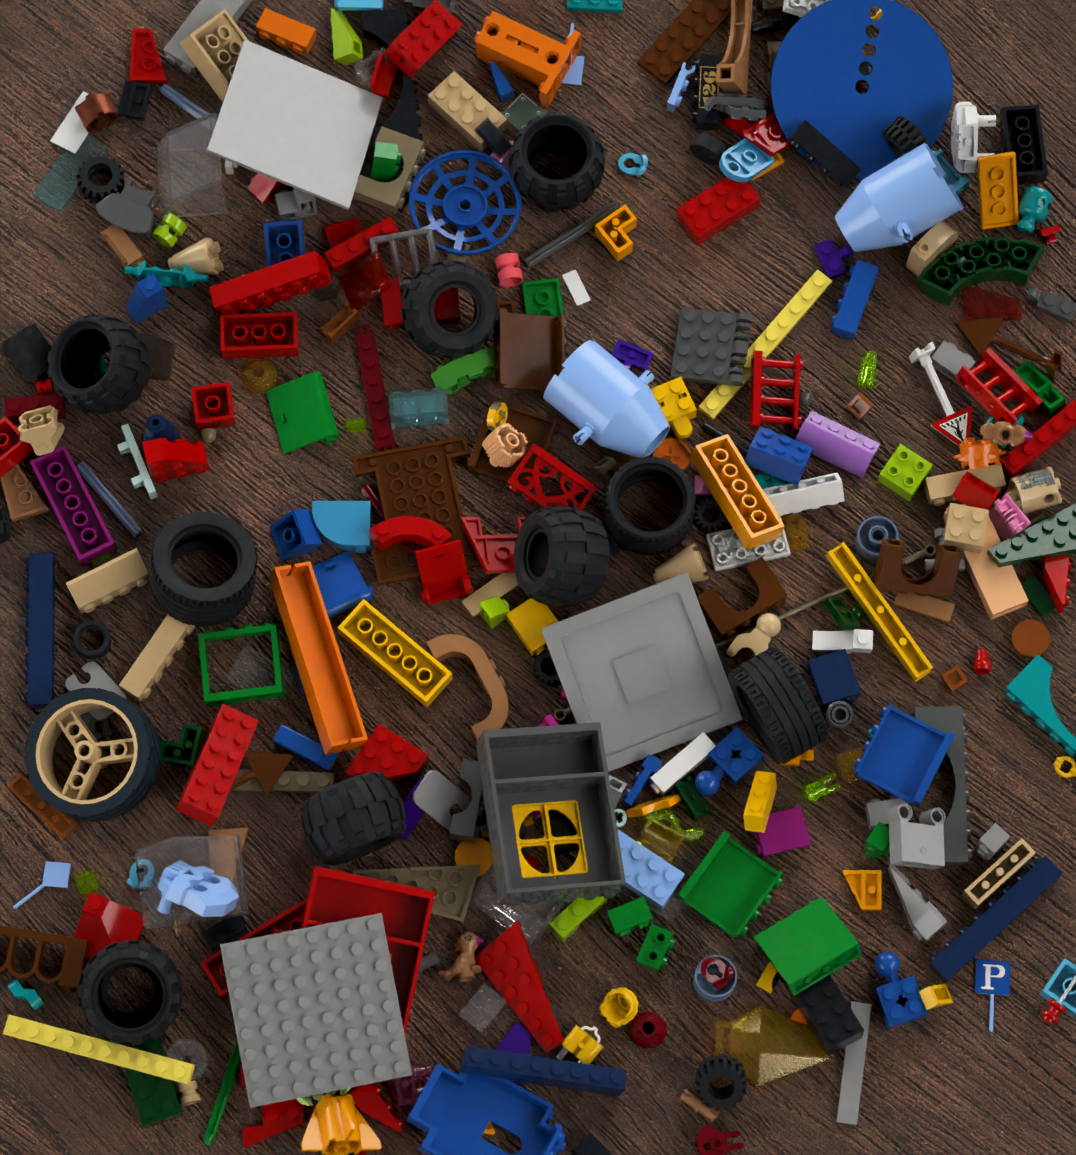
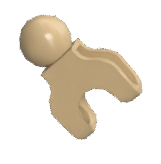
[726,613,781,656]

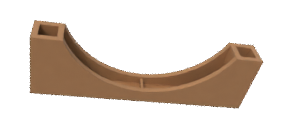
[716,0,753,94]

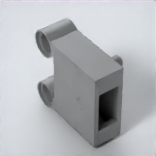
[886,803,946,870]

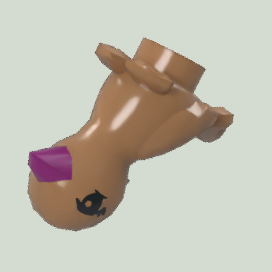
[980,421,1033,447]
[438,932,485,982]

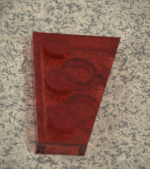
[962,286,1022,321]

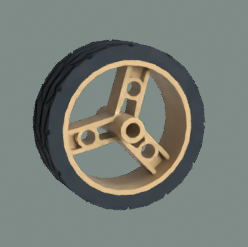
[24,688,161,821]

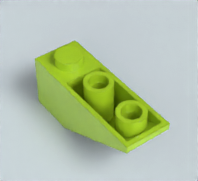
[330,8,363,66]

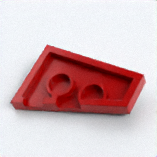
[130,29,168,84]

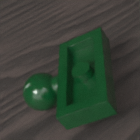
[824,597,864,630]

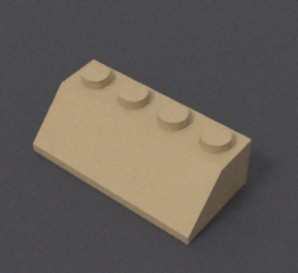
[66,548,150,614]

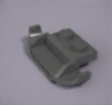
[703,92,773,121]

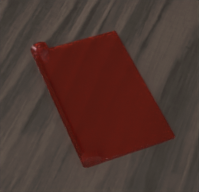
[337,251,392,310]

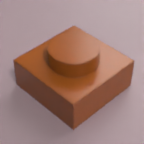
[846,392,874,420]
[940,665,968,693]

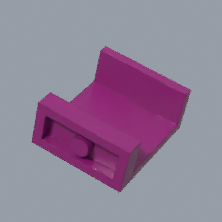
[752,807,811,860]

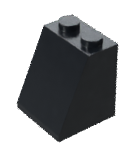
[0,323,51,384]

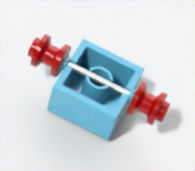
[1039,958,1076,1026]

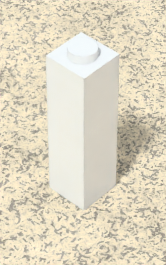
[650,732,716,797]

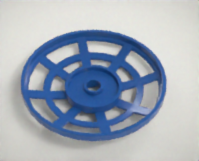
[409,150,522,256]

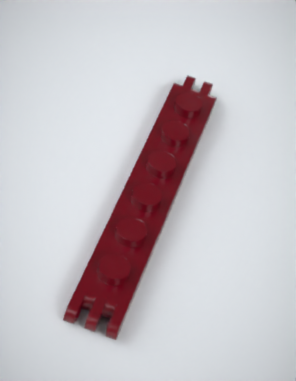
[355,325,396,452]

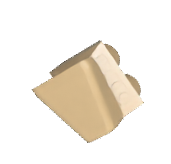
[18,405,65,456]

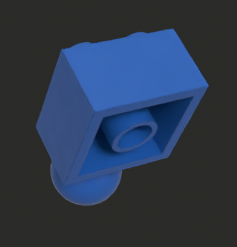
[695,727,764,796]
[874,951,928,1030]

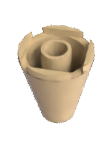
[653,543,709,584]

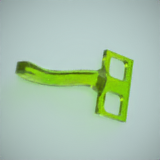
[642,809,705,842]

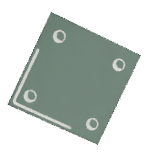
[501,92,547,131]

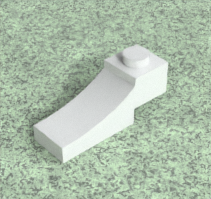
[812,629,873,654]

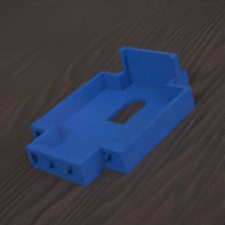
[406,1063,567,1155]

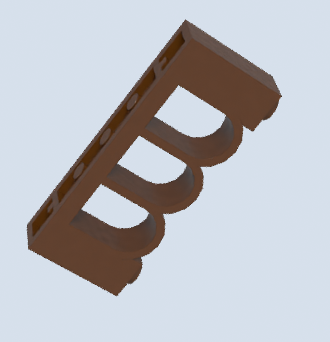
[0,925,91,992]

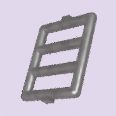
[369,227,439,292]

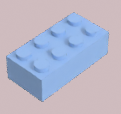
[618,830,685,911]

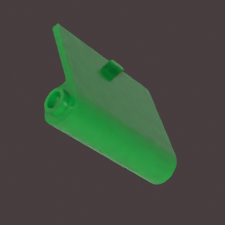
[266,372,339,454]

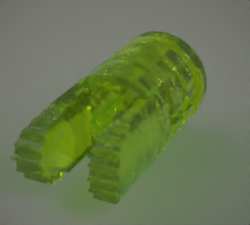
[857,350,877,388]
[802,772,841,803]

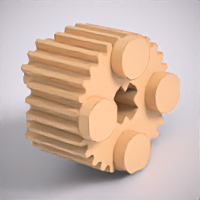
[482,423,528,468]

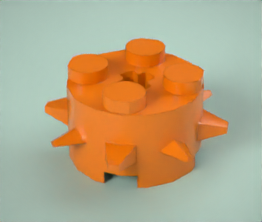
[953,437,1006,469]

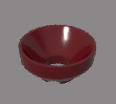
[630,1012,666,1049]

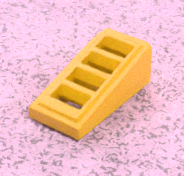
[919,984,953,1010]

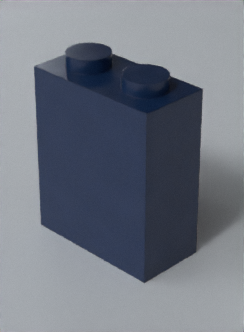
[807,649,861,709]

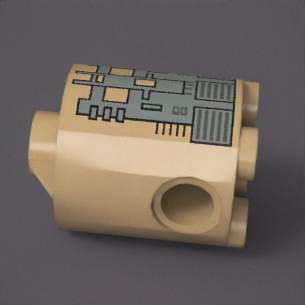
[1006,466,1062,514]

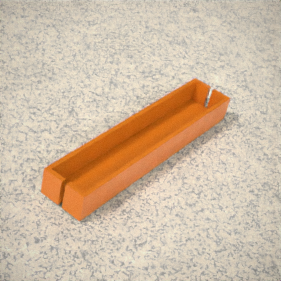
[268,561,368,755]

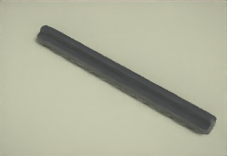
[524,201,620,268]

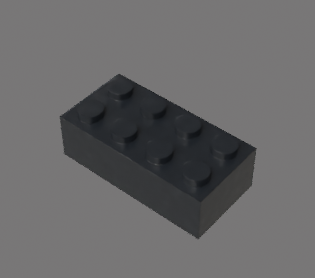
[999,105,1048,185]
[786,975,864,1056]

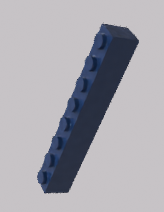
[25,553,55,709]
[928,856,1062,984]
[460,1046,627,1097]

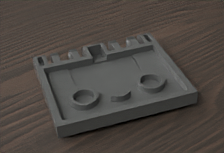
[671,308,753,386]

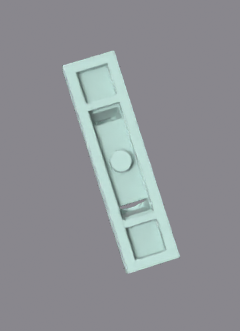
[117,424,158,499]

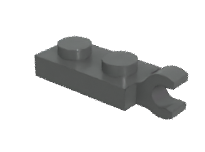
[1025,288,1076,323]

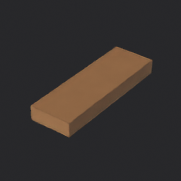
[893,592,955,624]

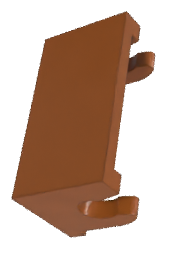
[319,303,359,344]

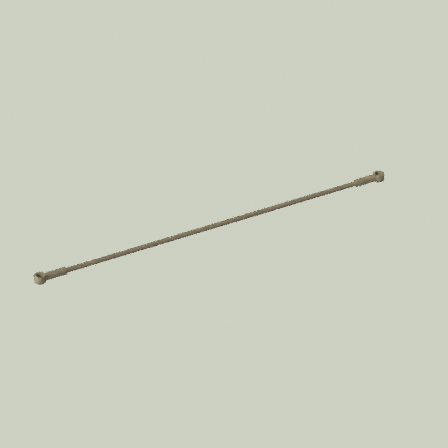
[554,544,936,722]

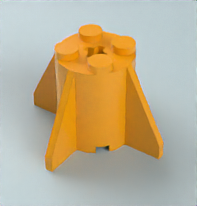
[301,1094,382,1155]

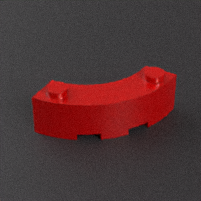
[369,516,452,552]

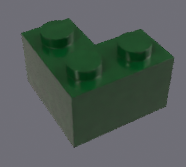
[159,724,209,768]

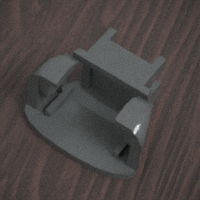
[96,179,159,239]

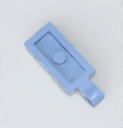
[667,62,696,113]

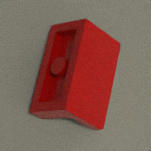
[370,53,398,99]
[952,472,1000,510]

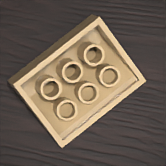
[179,9,249,102]

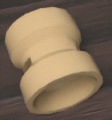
[177,1081,201,1106]

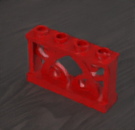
[507,444,598,510]

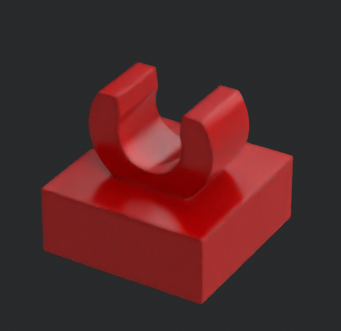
[1036,225,1061,245]

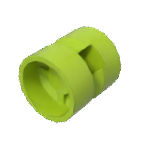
[152,213,187,249]

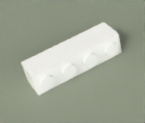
[762,473,845,517]

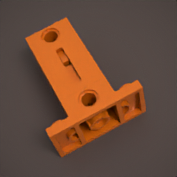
[474,11,581,109]

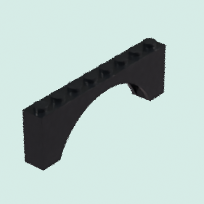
[361,8,423,149]

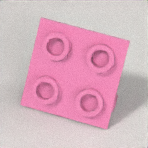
[988,493,1031,541]

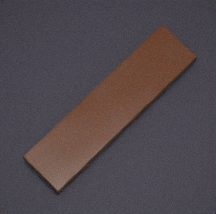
[7,773,78,840]

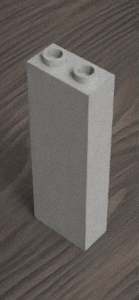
[163,0,253,76]

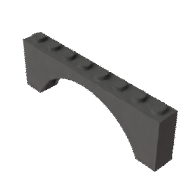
[913,706,972,866]

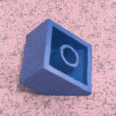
[270,509,323,561]

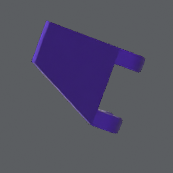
[495,1022,532,1086]

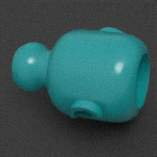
[1017,186,1053,234]

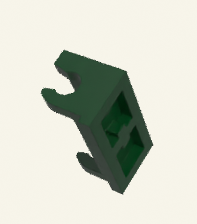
[674,776,712,822]

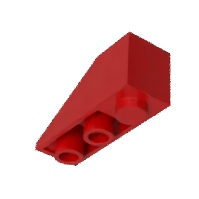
[1041,554,1072,613]
[349,1083,404,1135]

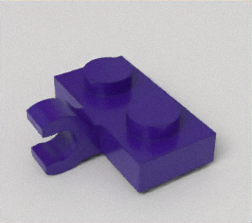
[814,238,853,279]
[611,339,654,372]

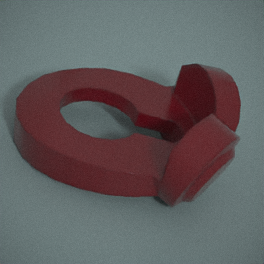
[700,957,733,989]

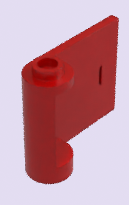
[415,539,473,605]

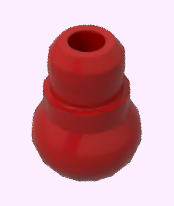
[973,649,992,674]

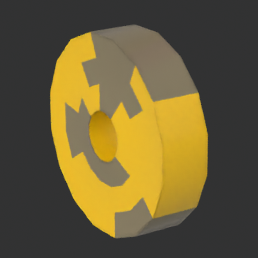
[487,401,508,431]

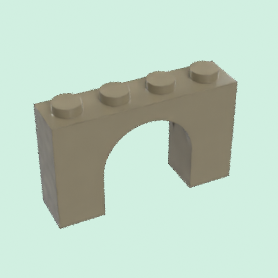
[353,127,426,214]

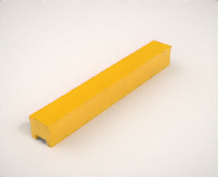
[825,542,933,682]

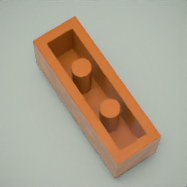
[256,8,317,55]

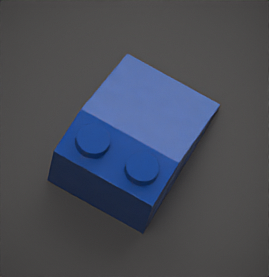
[263,219,306,267]

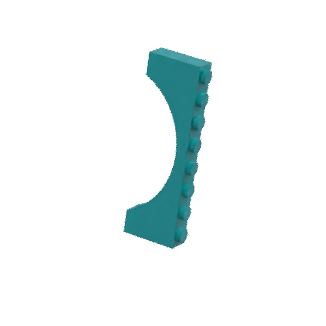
[1004,654,1076,757]

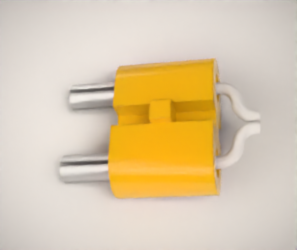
[556,1025,603,1065]

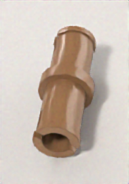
[679,1089,720,1123]

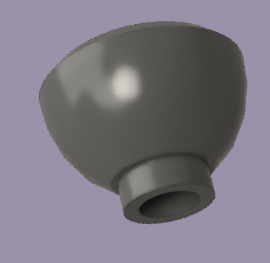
[826,701,854,728]

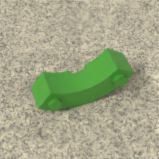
[431,345,494,395]

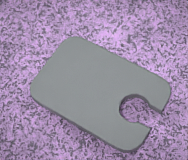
[65,662,126,721]
[412,770,470,830]

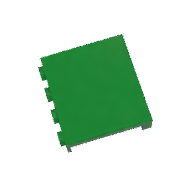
[677,831,783,940]
[754,897,862,996]

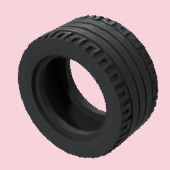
[150,512,258,627]
[728,647,829,764]

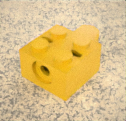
[651,377,697,439]

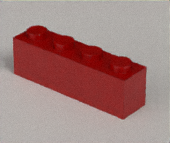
[324,217,399,274]

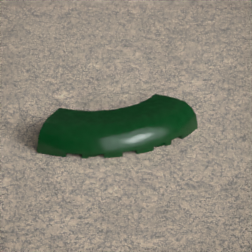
[917,236,1045,306]

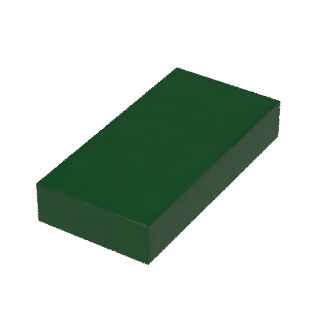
[1021,575,1056,618]

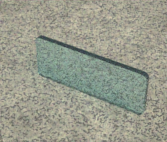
[33,135,106,211]

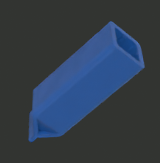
[273,724,338,771]

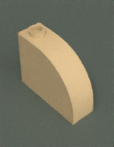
[906,221,958,277]

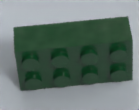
[124,1037,184,1129]

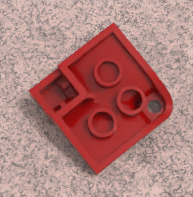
[73,892,148,960]

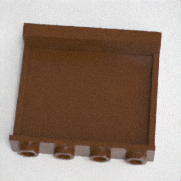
[467,396,560,492]

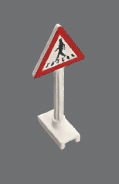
[909,342,973,446]

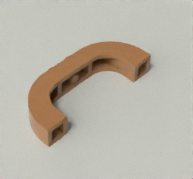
[426,634,509,741]

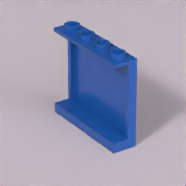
[853,703,955,808]

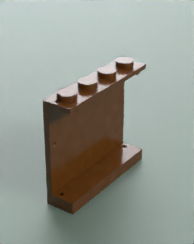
[493,308,567,391]

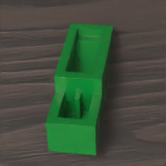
[1014,361,1066,418]

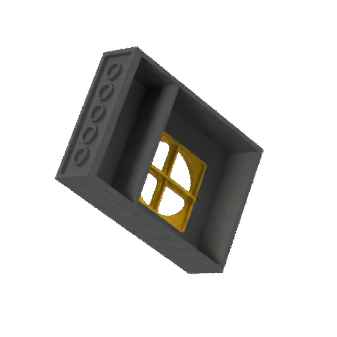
[476,722,626,907]

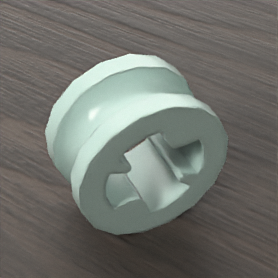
[614,808,627,828]

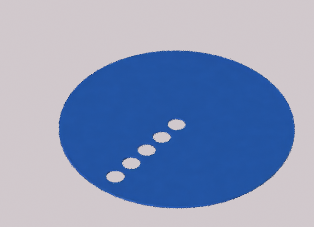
[771,0,953,179]

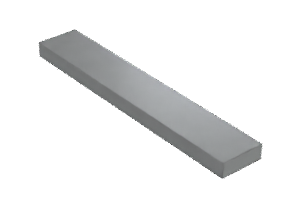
[836,1001,872,1126]

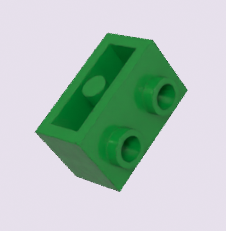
[371,142,401,182]
[863,822,890,860]
[607,896,653,937]
[636,923,675,973]

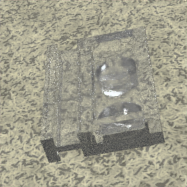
[459,983,507,1034]

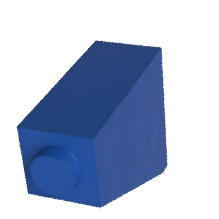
[126,273,168,324]

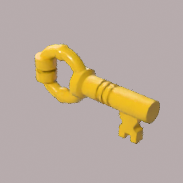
[1053,756,1076,778]

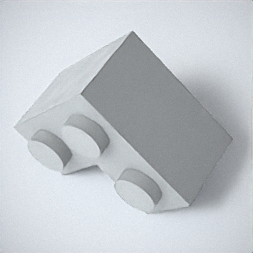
[275,188,318,220]

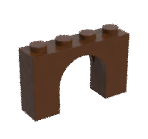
[873,538,962,598]
[697,557,787,640]

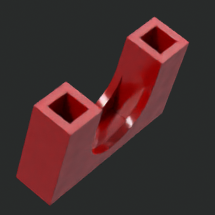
[380,278,460,330]

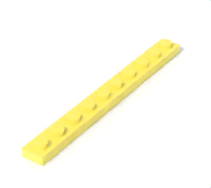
[698,269,832,420]
[3,1014,195,1085]

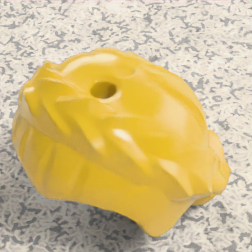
[599,987,638,1028]

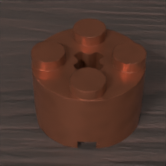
[75,92,120,133]

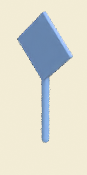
[13,861,71,909]

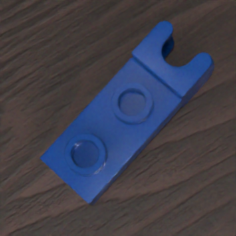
[623,754,662,808]

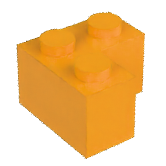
[595,204,637,262]

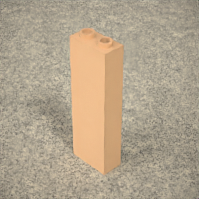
[943,504,1029,620]

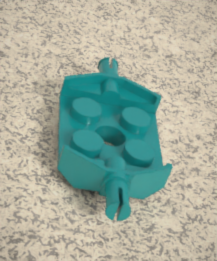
[124,260,209,290]

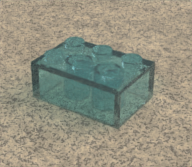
[388,388,449,429]

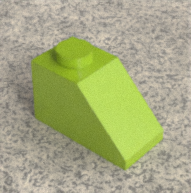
[479,596,511,629]

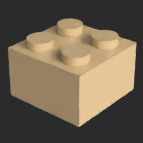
[942,503,989,553]

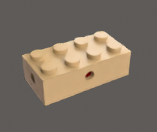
[428,71,507,152]

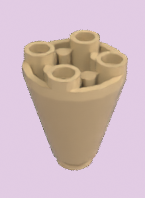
[168,237,224,275]

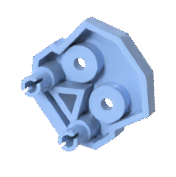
[157,860,239,917]

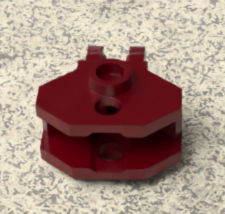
[696,1125,744,1155]

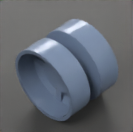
[855,516,899,565]
[693,955,737,1003]

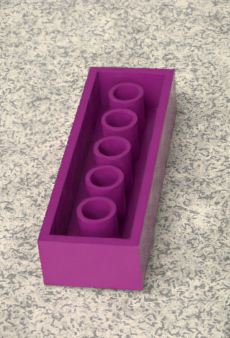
[30,445,117,567]

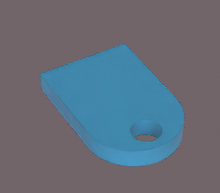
[719,138,775,182]

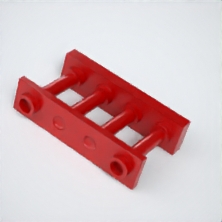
[954,348,1043,425]
[749,350,803,433]

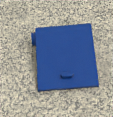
[312,550,374,619]

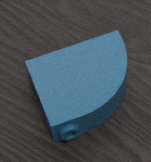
[312,501,371,554]

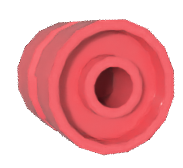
[495,253,523,287]

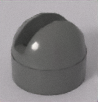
[799,392,813,406]

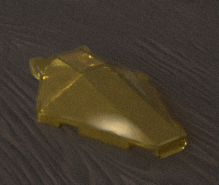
[714,1005,830,1087]

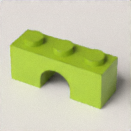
[549,896,607,942]

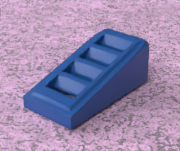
[490,61,514,104]

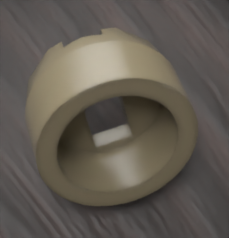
[201,428,216,444]

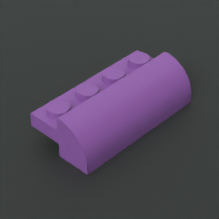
[795,411,880,478]

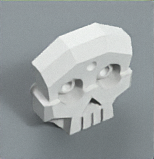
[951,102,996,173]

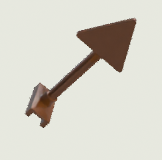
[957,318,1062,383]
[181,752,293,820]

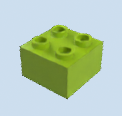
[877,444,933,502]

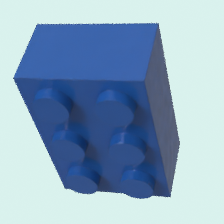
[745,426,814,486]

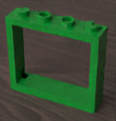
[198,622,285,707]

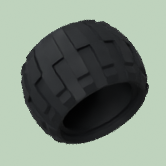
[509,111,605,212]
[400,260,500,359]
[47,314,151,414]
[514,506,610,607]
[301,772,407,866]
[78,940,183,1046]

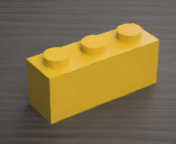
[743,771,777,833]

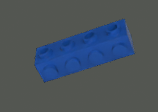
[830,260,879,340]

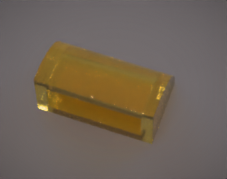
[637,817,685,863]

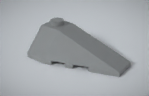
[887,865,947,943]

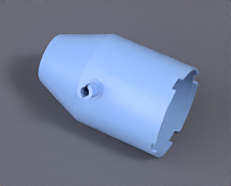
[835,143,963,252]
[543,340,670,458]

